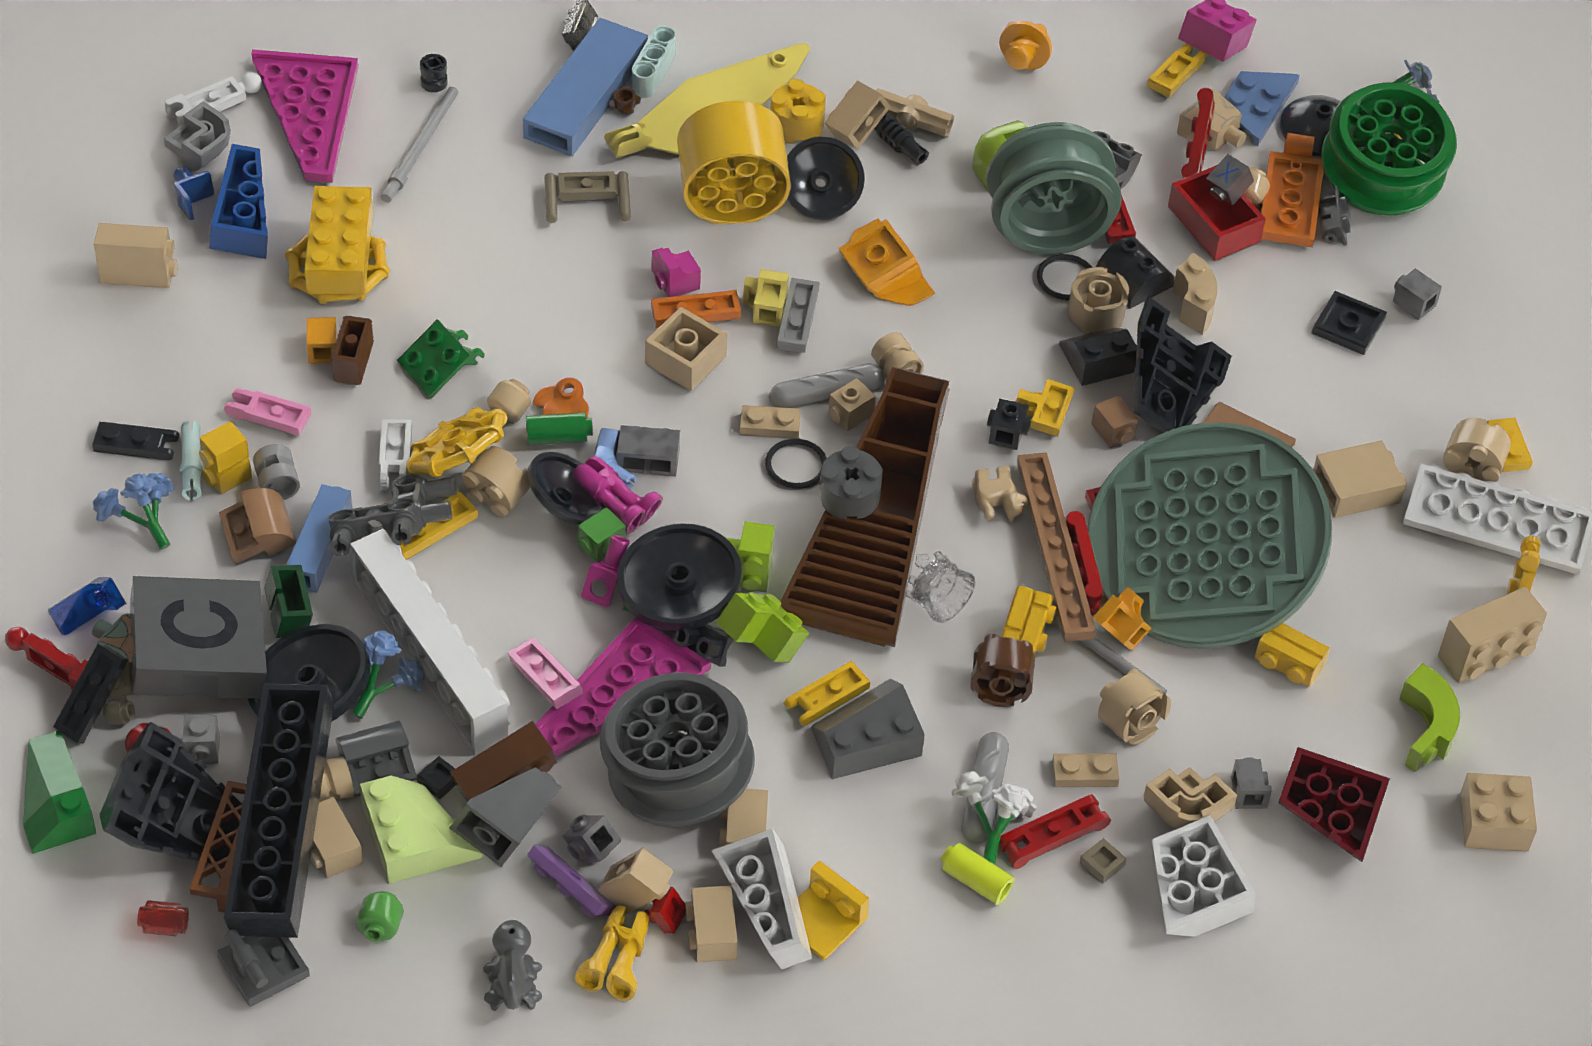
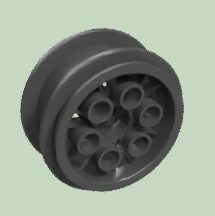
[600,672,755,827]

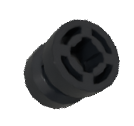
[420,54,448,92]

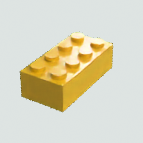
[305,186,373,295]

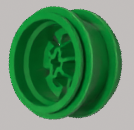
[1321,82,1457,216]

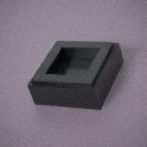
[417,756,456,800]

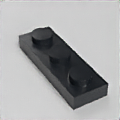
[53,643,129,743]

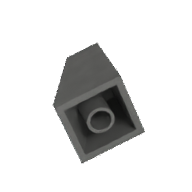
[449,767,562,867]

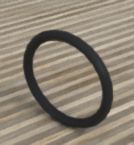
[1037,254,1093,300]
[765,438,827,489]

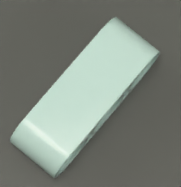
[632,26,676,98]

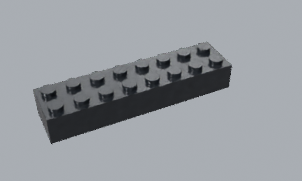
[223,684,334,938]

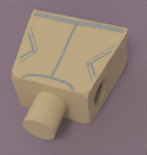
[1177,88,1247,151]

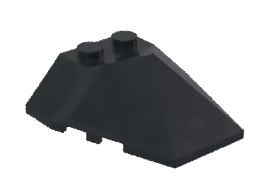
[1134,297,1232,433]
[99,721,242,863]

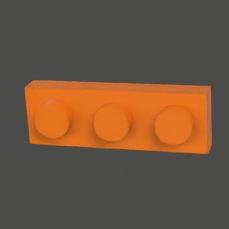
[651,290,741,328]

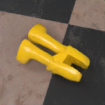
[575,905,649,1001]

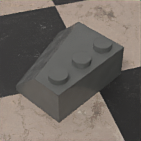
[812,679,925,779]

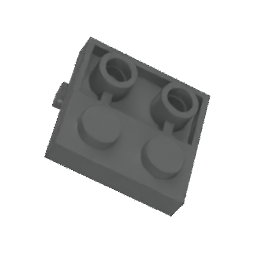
[217,929,310,1007]

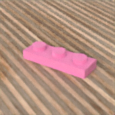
[508,637,583,709]

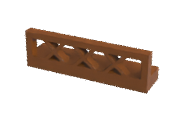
[189,781,246,913]

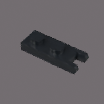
[92,421,180,460]

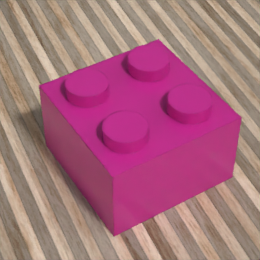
[1178,0,1257,62]

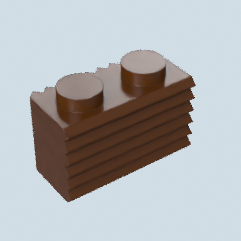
[331,315,374,385]

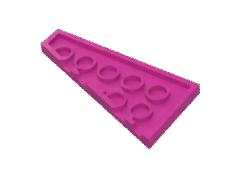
[535,617,711,757]

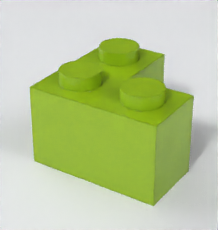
[725,521,775,592]
[716,592,810,663]

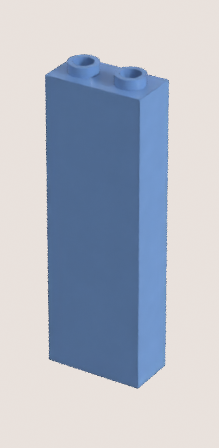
[523,18,648,156]

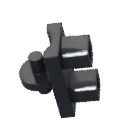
[674,624,734,667]

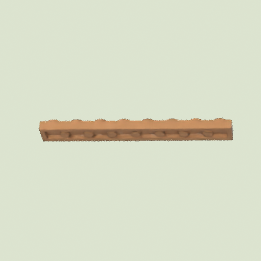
[1017,452,1096,642]

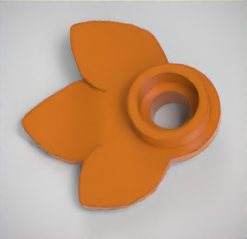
[532,378,589,418]

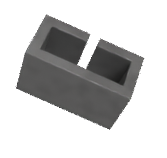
[617,425,680,477]

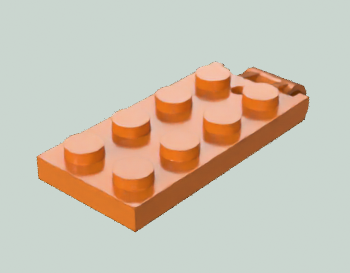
[1261,133,1323,248]

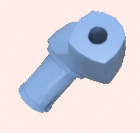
[594,428,636,490]

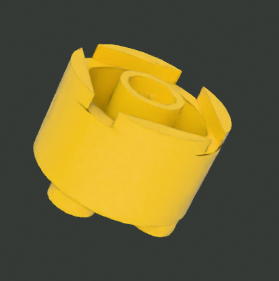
[770,79,826,144]

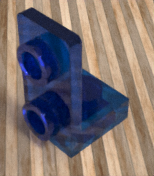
[48,577,127,635]

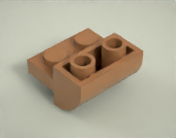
[219,488,297,564]

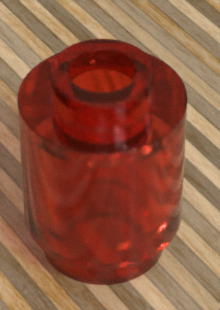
[137,900,189,937]

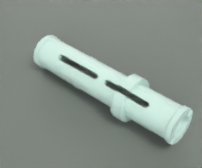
[179,420,203,500]

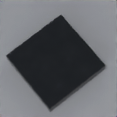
[1311,291,1387,355]

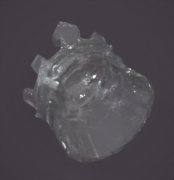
[905,551,976,623]

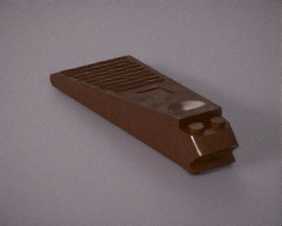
[780,367,950,647]

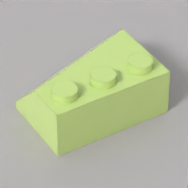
[360,775,483,884]

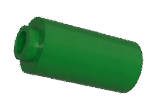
[526,412,593,445]

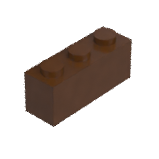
[450,720,557,802]

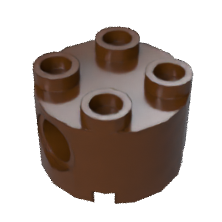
[970,634,1035,707]

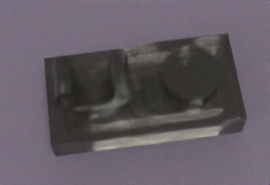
[562,0,598,52]

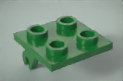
[396,319,485,399]

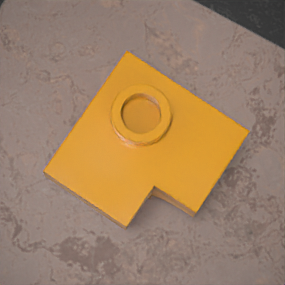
[1093,586,1152,651]

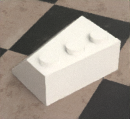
[1152,815,1256,937]

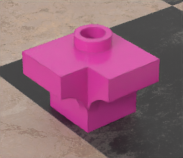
[651,248,701,297]

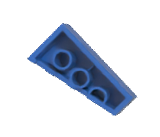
[209,144,268,259]

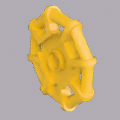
[285,232,390,305]
[406,407,507,477]

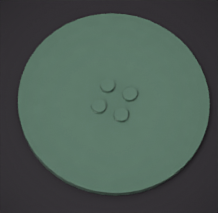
[1087,422,1332,648]

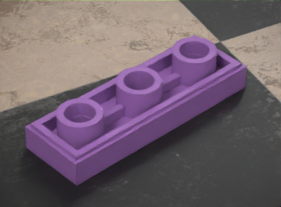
[527,845,617,918]

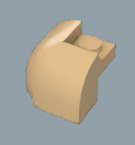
[1144,767,1237,829]

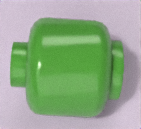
[356,891,404,941]

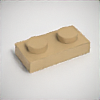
[740,405,801,439]
[1052,753,1119,787]

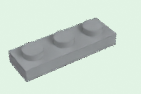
[777,278,820,353]

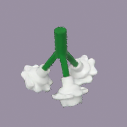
[951,771,1037,864]

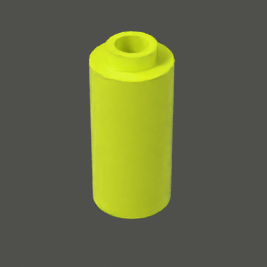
[941,843,1015,905]

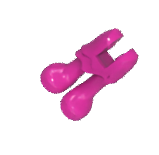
[573,456,663,534]

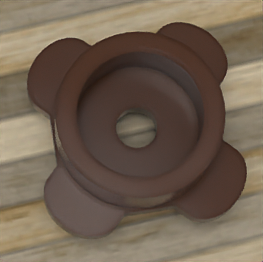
[609,88,641,114]

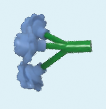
[93,472,174,550]
[352,630,425,719]

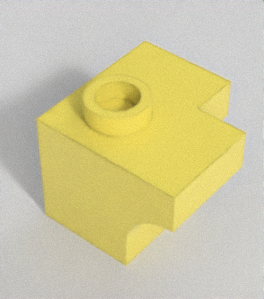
[743,269,789,327]

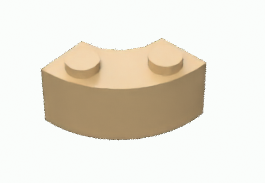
[1173,253,1218,335]

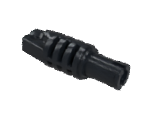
[874,113,929,165]

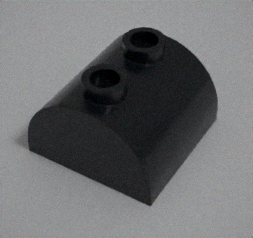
[1096,237,1175,309]

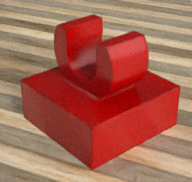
[644,887,686,934]

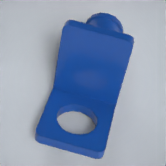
[173,166,214,221]

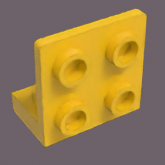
[798,860,869,960]

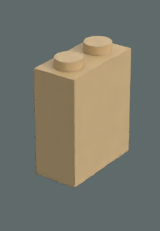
[93,223,178,288]
[1313,440,1407,518]

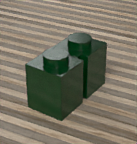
[264,565,313,638]

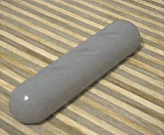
[769,363,884,408]
[961,732,1009,843]

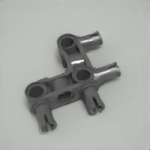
[328,474,457,556]

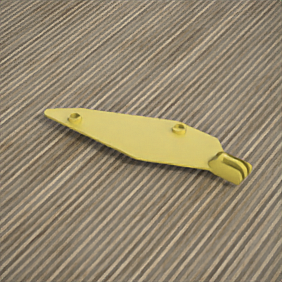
[604,43,810,158]

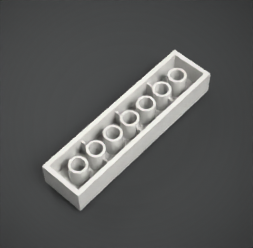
[350,529,511,756]

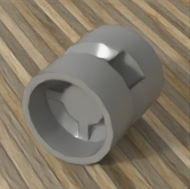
[253,444,300,500]

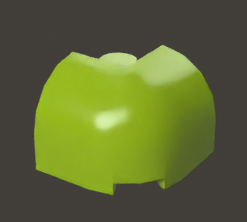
[972,120,1028,192]

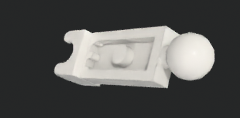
[165,72,262,128]

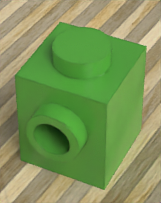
[577,507,626,562]

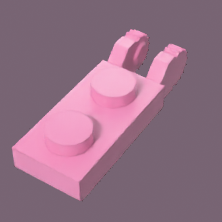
[223,388,311,436]

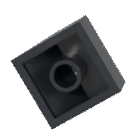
[1059,328,1137,386]

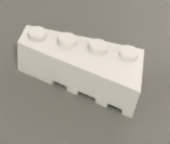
[712,829,812,969]

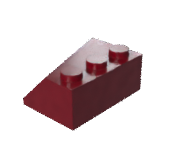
[1278,747,1390,862]

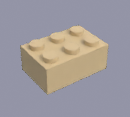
[1438,586,1547,683]

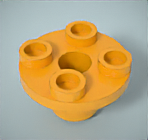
[999,21,1052,70]

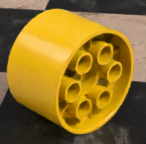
[677,101,791,224]

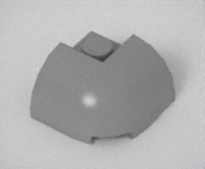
[164,101,231,171]

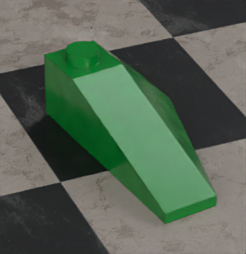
[23,731,97,854]

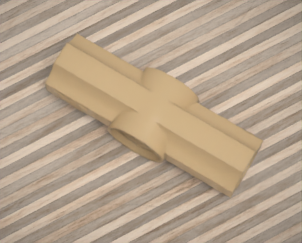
[876,88,955,137]

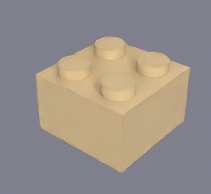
[645,307,727,391]
[1460,773,1537,851]

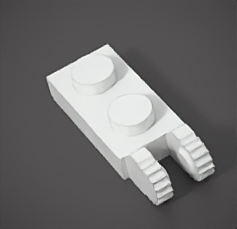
[379,419,412,491]

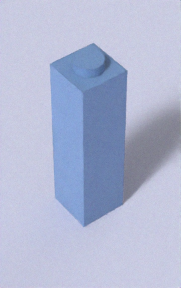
[287,484,353,593]

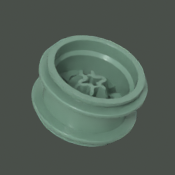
[986,122,1122,254]

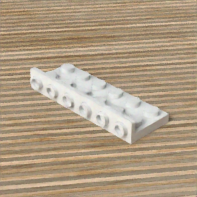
[1403,463,1592,575]

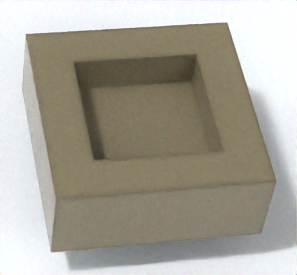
[1080,838,1127,884]

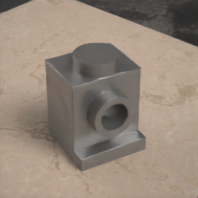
[1231,757,1272,809]

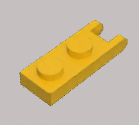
[783,660,870,726]

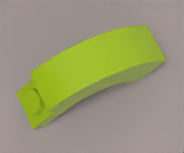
[1399,663,1460,772]

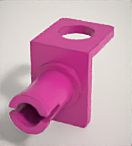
[581,535,630,607]

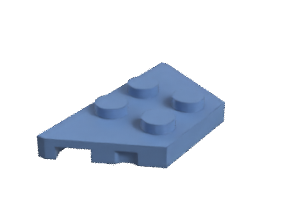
[1224,71,1300,146]

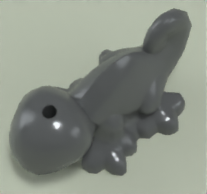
[483,920,542,1011]

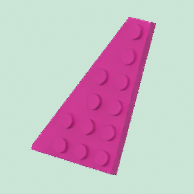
[251,49,359,183]

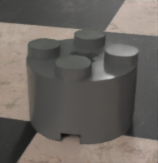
[820,445,882,519]

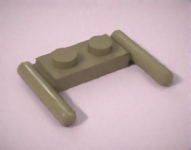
[544,171,631,223]

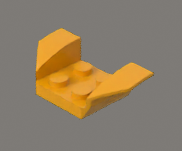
[838,218,936,306]

